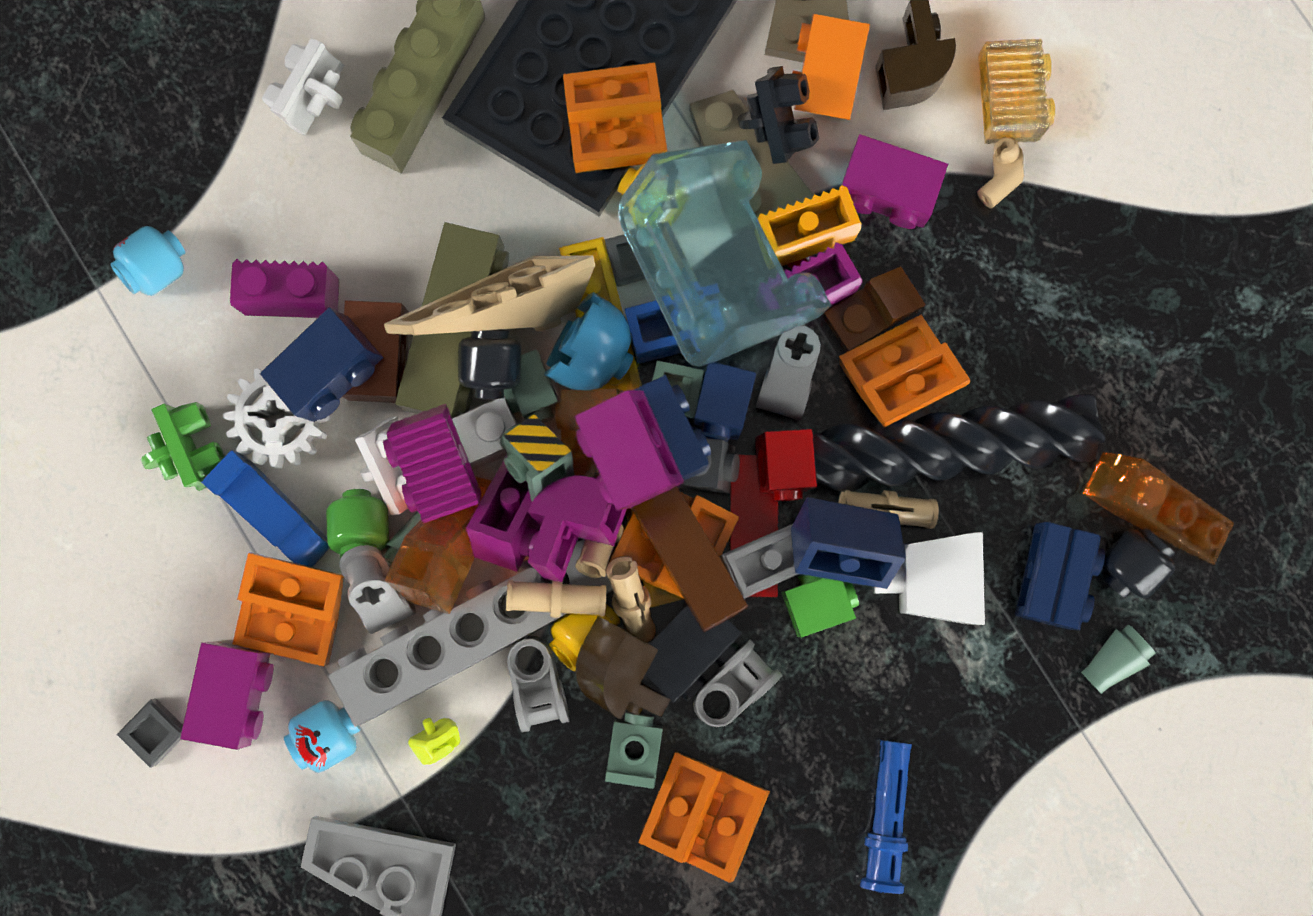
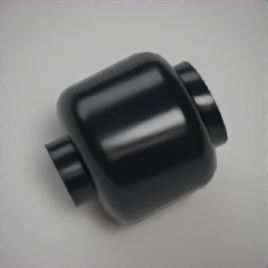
[458,329,522,399]
[1103,527,1176,599]

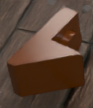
[822,267,926,353]

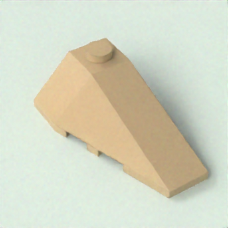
[384,255,595,335]

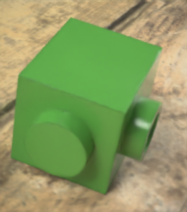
[781,575,859,638]

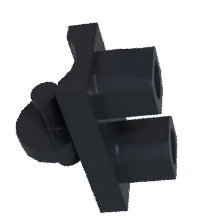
[737,66,819,164]

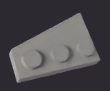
[301,816,456,916]

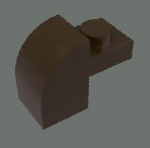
[875,0,956,110]
[576,616,670,719]

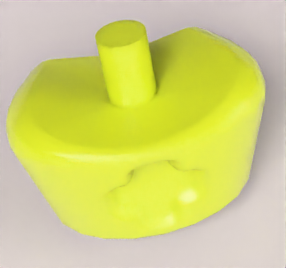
[408,718,461,765]

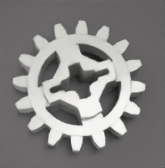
[223,368,331,468]

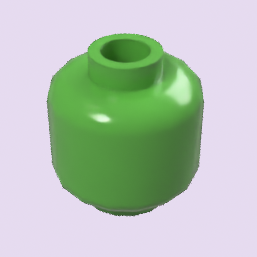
[326,489,389,558]

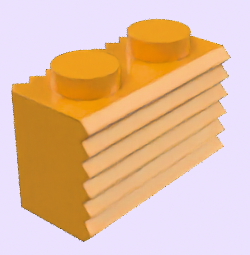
[754,185,861,270]

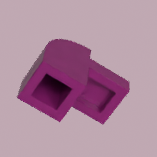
[527,476,626,583]

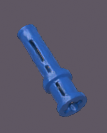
[860,740,912,894]

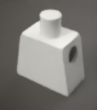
[872,532,985,625]

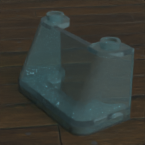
[618,140,831,367]

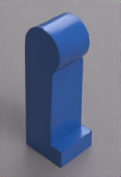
[202,450,330,567]

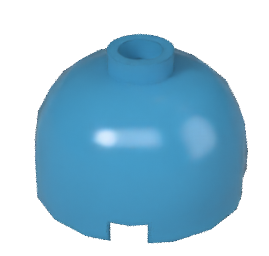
[544,292,634,391]

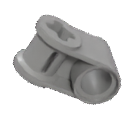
[756,325,821,421]
[339,545,416,634]
[507,636,570,732]
[693,639,783,727]

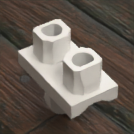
[262,38,345,135]
[355,416,408,515]

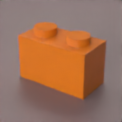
[792,14,870,120]

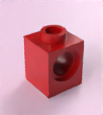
[755,429,817,501]

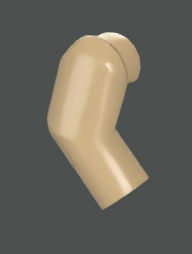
[977,137,1024,208]

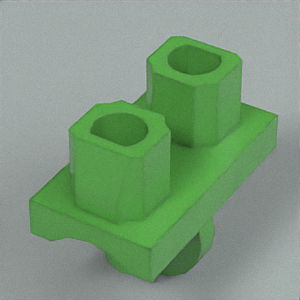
[140,402,225,491]

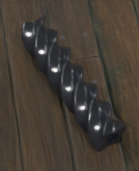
[812,394,1106,494]

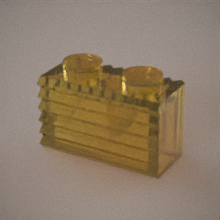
[978,39,1055,144]

